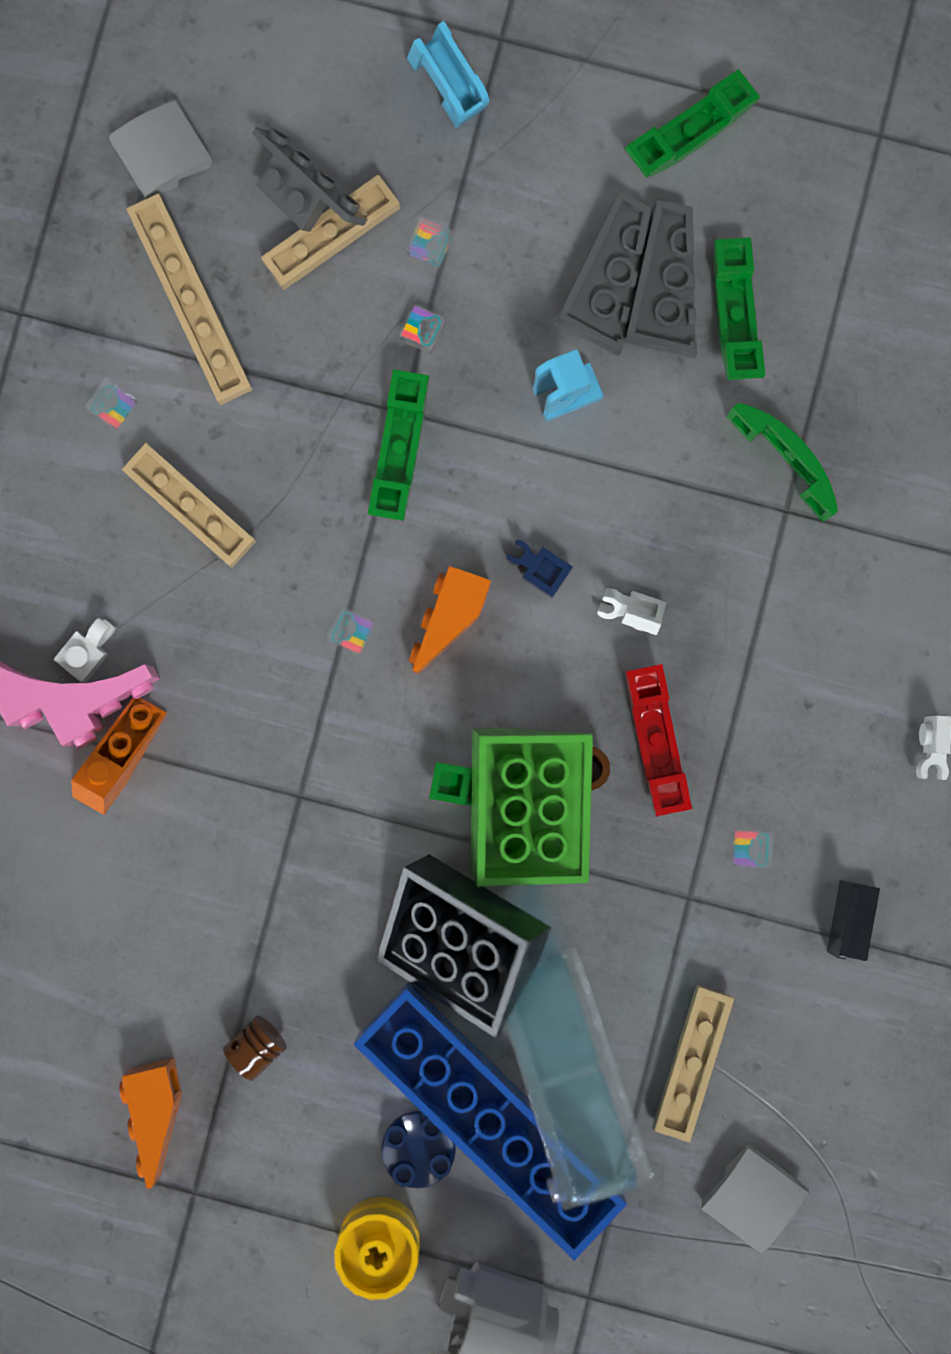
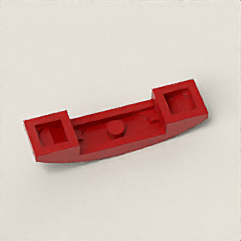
[625,664,692,817]

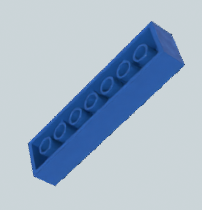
[353,981,627,1261]

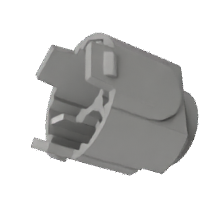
[431,1262,559,1354]

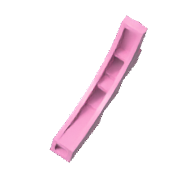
[0,661,161,749]

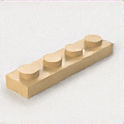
[261,174,400,291]
[121,443,256,568]
[652,984,735,1143]

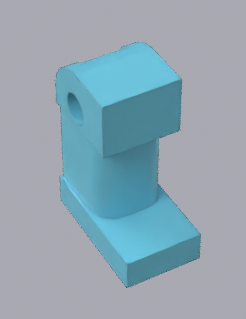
[407,21,489,129]
[532,349,604,422]

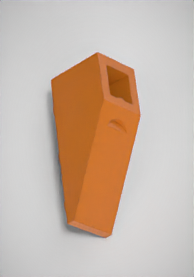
[408,566,491,674]
[71,697,167,815]
[119,1058,182,1189]

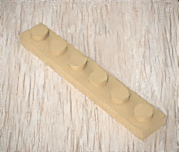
[126,193,253,406]

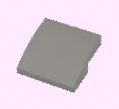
[109,100,212,199]
[701,1144,809,1254]

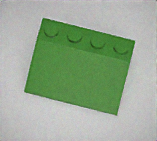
[471,728,593,886]

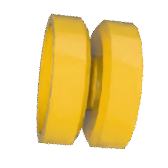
[334,1196,420,1300]

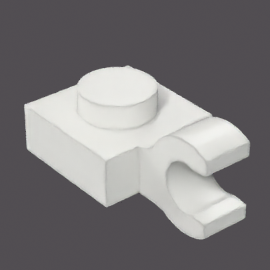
[597,588,666,635]
[53,618,116,683]
[916,716,951,780]

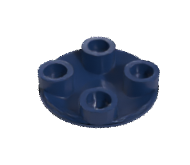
[381,1111,456,1189]

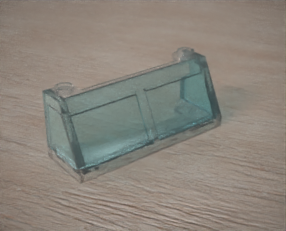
[506,947,656,1210]

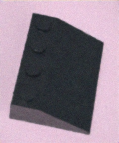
[376,854,551,1038]

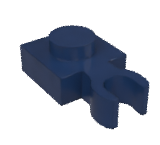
[506,540,573,598]

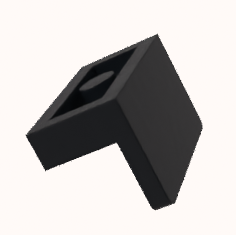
[827,880,880,961]

